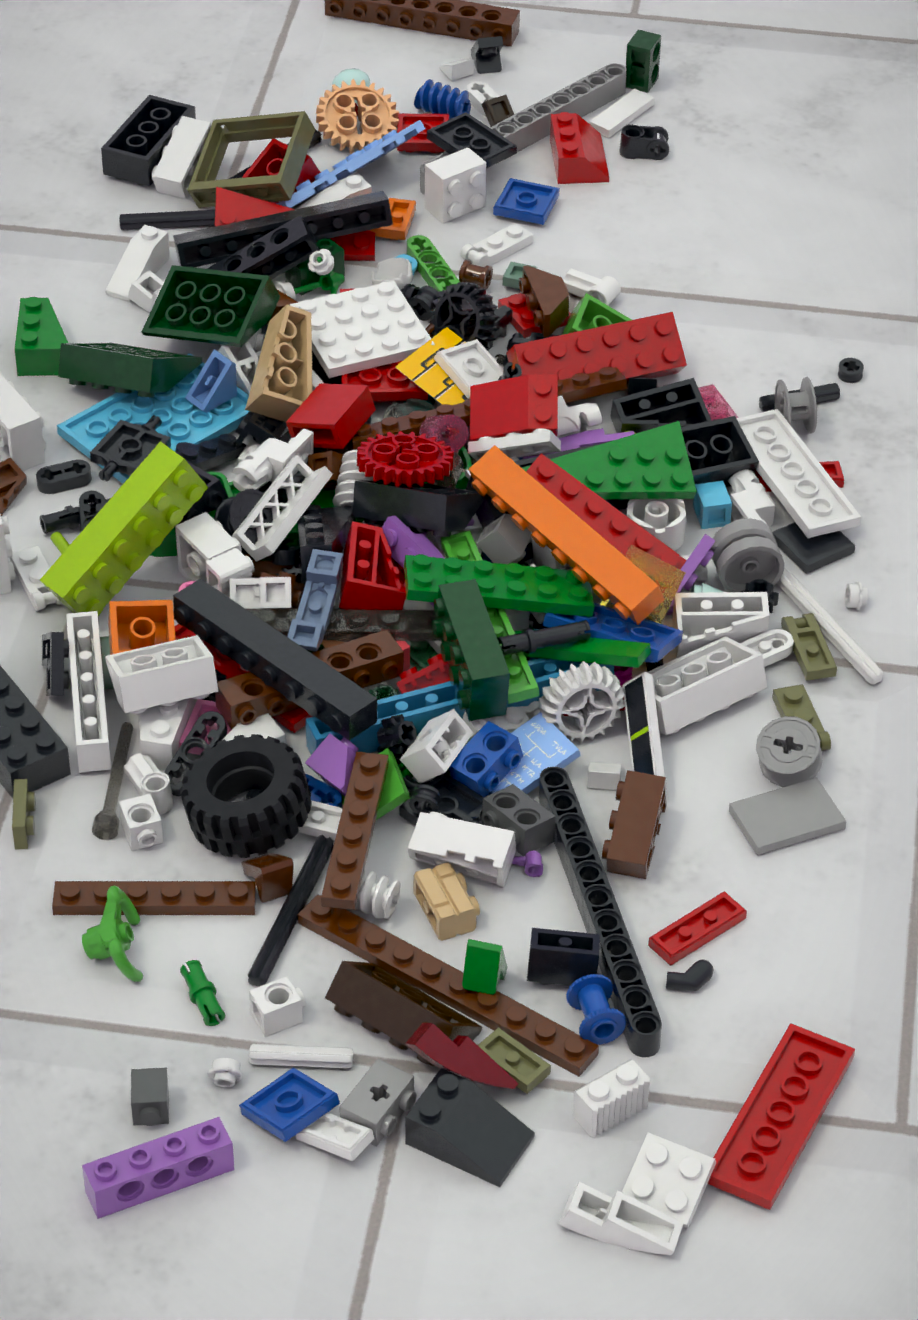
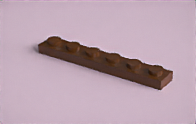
[321,751,389,910]
[52,881,256,915]

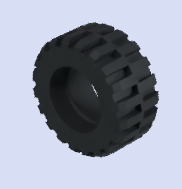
[180,734,312,858]

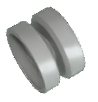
[711,518,785,592]

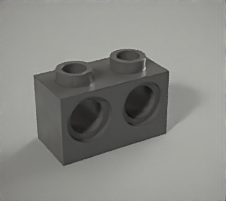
[481,784,556,857]

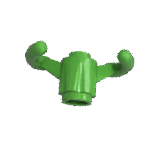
[82,886,143,982]

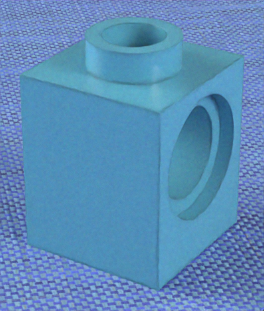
[693,481,732,529]

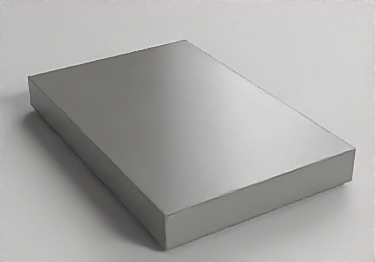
[729,777,846,855]

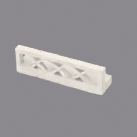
[232,455,333,562]

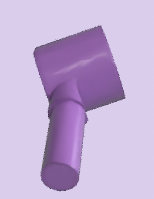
[512,850,543,877]

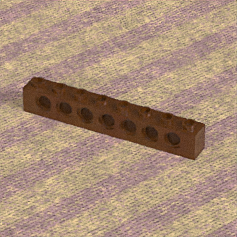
[325,0,520,47]

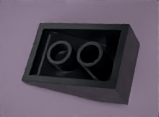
[405,1068,535,1187]

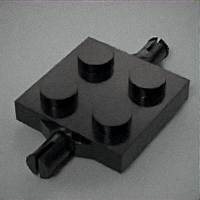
[90,415,171,482]
[399,773,484,826]

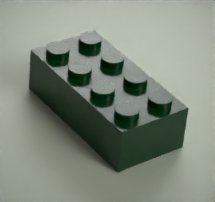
[432,579,510,722]

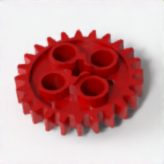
[357,431,454,487]

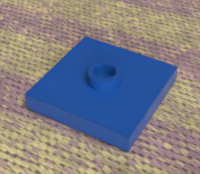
[493,178,560,225]
[239,1068,340,1142]

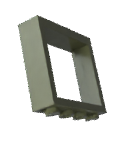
[187,111,315,208]

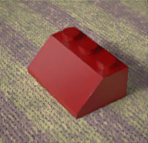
[550,112,609,184]

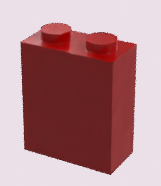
[286,383,376,449]

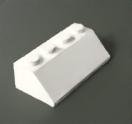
[624,636,768,735]

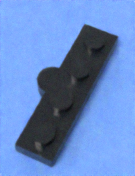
[175,434,247,471]

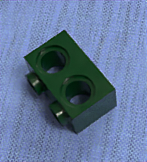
[626,29,661,93]

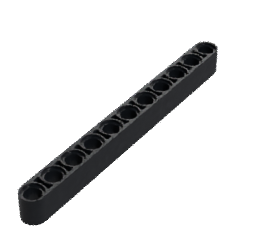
[539,767,662,1057]

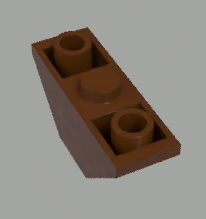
[519,265,569,337]

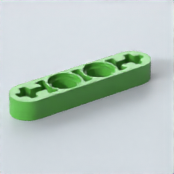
[407,235,460,292]

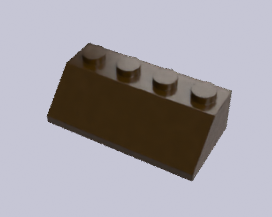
[325,961,483,1067]

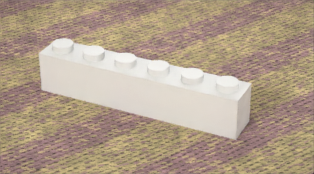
[66,611,111,773]

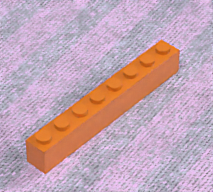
[468,445,665,625]

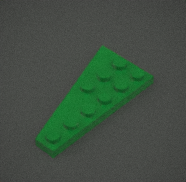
[522,421,697,499]

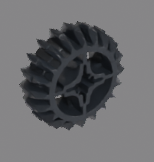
[428,282,500,350]

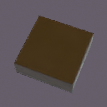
[481,95,514,127]

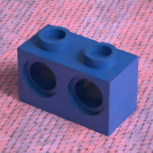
[449,721,523,797]

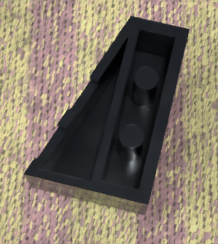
[610,378,711,434]

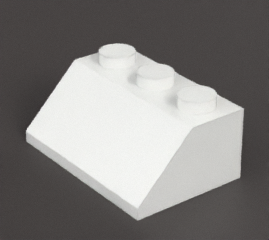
[105,635,218,714]

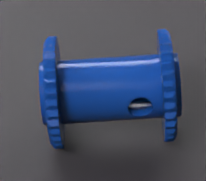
[566,974,627,1045]

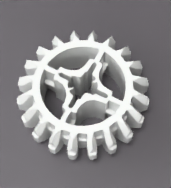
[539,661,625,744]

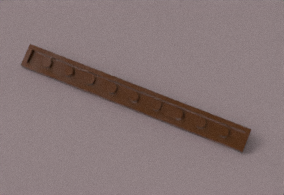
[348,367,627,450]
[298,894,599,1077]

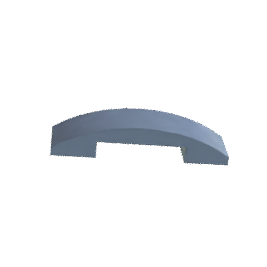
[287,549,343,651]

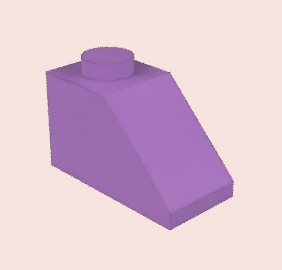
[305,733,359,796]

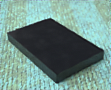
[427,112,517,168]

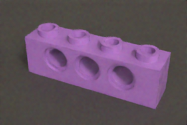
[82,1117,234,1219]

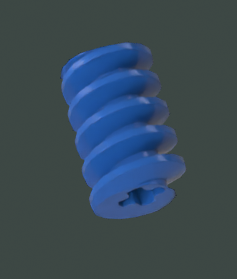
[414,79,471,119]

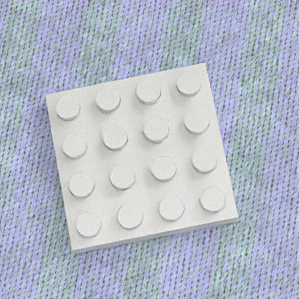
[290,281,435,378]

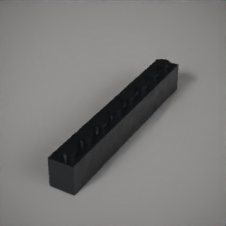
[173,191,393,267]
[173,579,377,741]

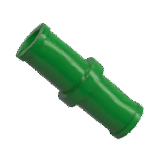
[180,960,225,1026]

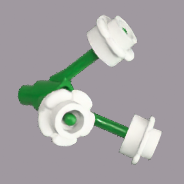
[275,249,345,300]

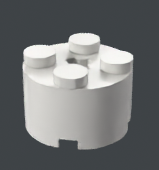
[626,499,686,551]

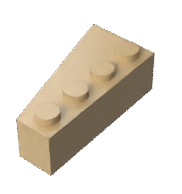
[245,305,312,422]

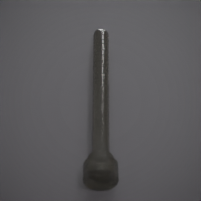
[92,722,133,840]

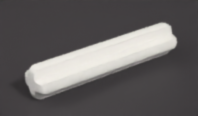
[249,1044,354,1069]

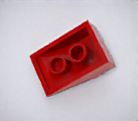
[242,139,321,204]
[470,374,558,442]

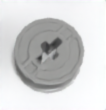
[774,377,817,434]
[756,716,823,787]

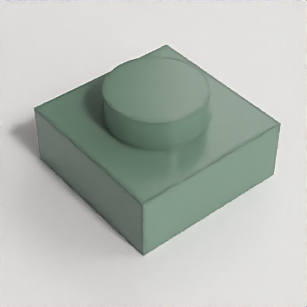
[502,262,537,290]

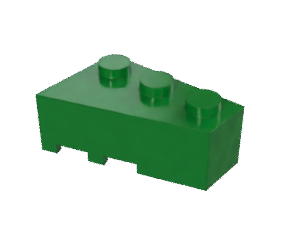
[14,297,68,376]

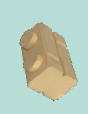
[413,862,480,941]

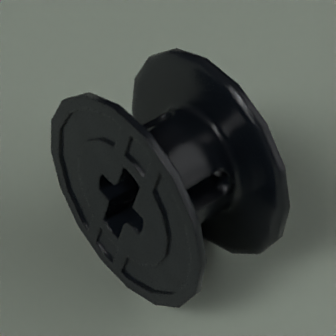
[214,489,273,554]

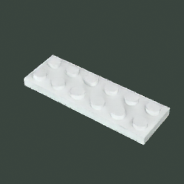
[736,409,861,538]

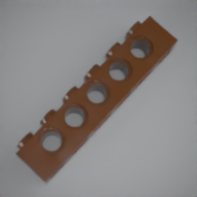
[215,630,404,730]

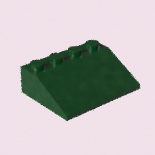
[141,265,280,347]
[58,342,203,398]

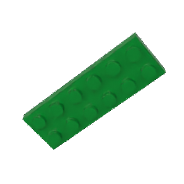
[404,554,594,617]

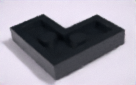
[42,632,69,696]

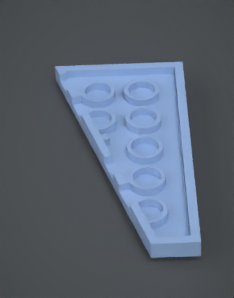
[277,120,425,208]

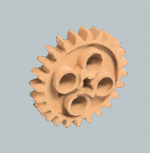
[316,79,399,154]

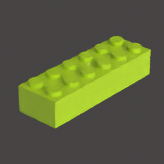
[40,441,208,616]

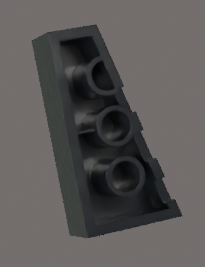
[297,504,357,581]

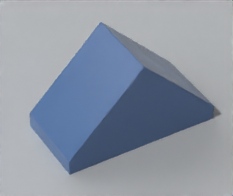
[185,349,237,413]

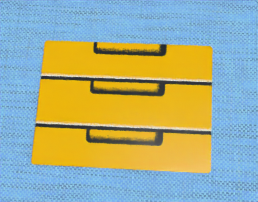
[396,327,470,405]

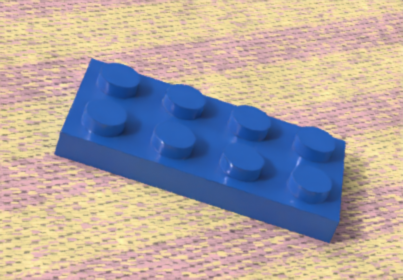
[543,603,683,662]

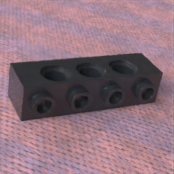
[207,215,320,280]

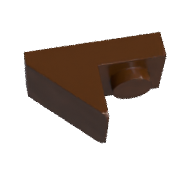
[241,852,294,902]

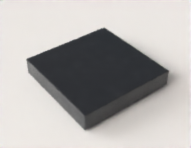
[772,522,855,574]

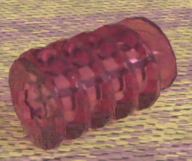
[419,415,469,452]

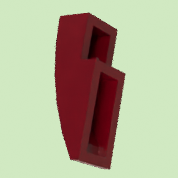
[405,1022,519,1089]

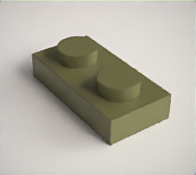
[12,779,36,850]
[478,1027,551,1094]

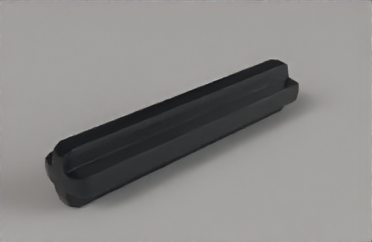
[759,383,840,412]

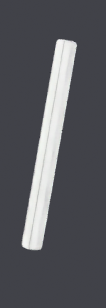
[777,566,884,685]

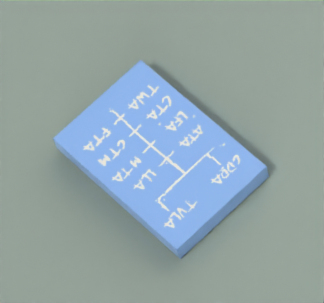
[488,712,581,795]

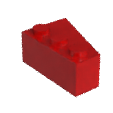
[339,521,406,620]

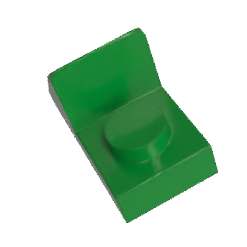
[462,939,508,995]

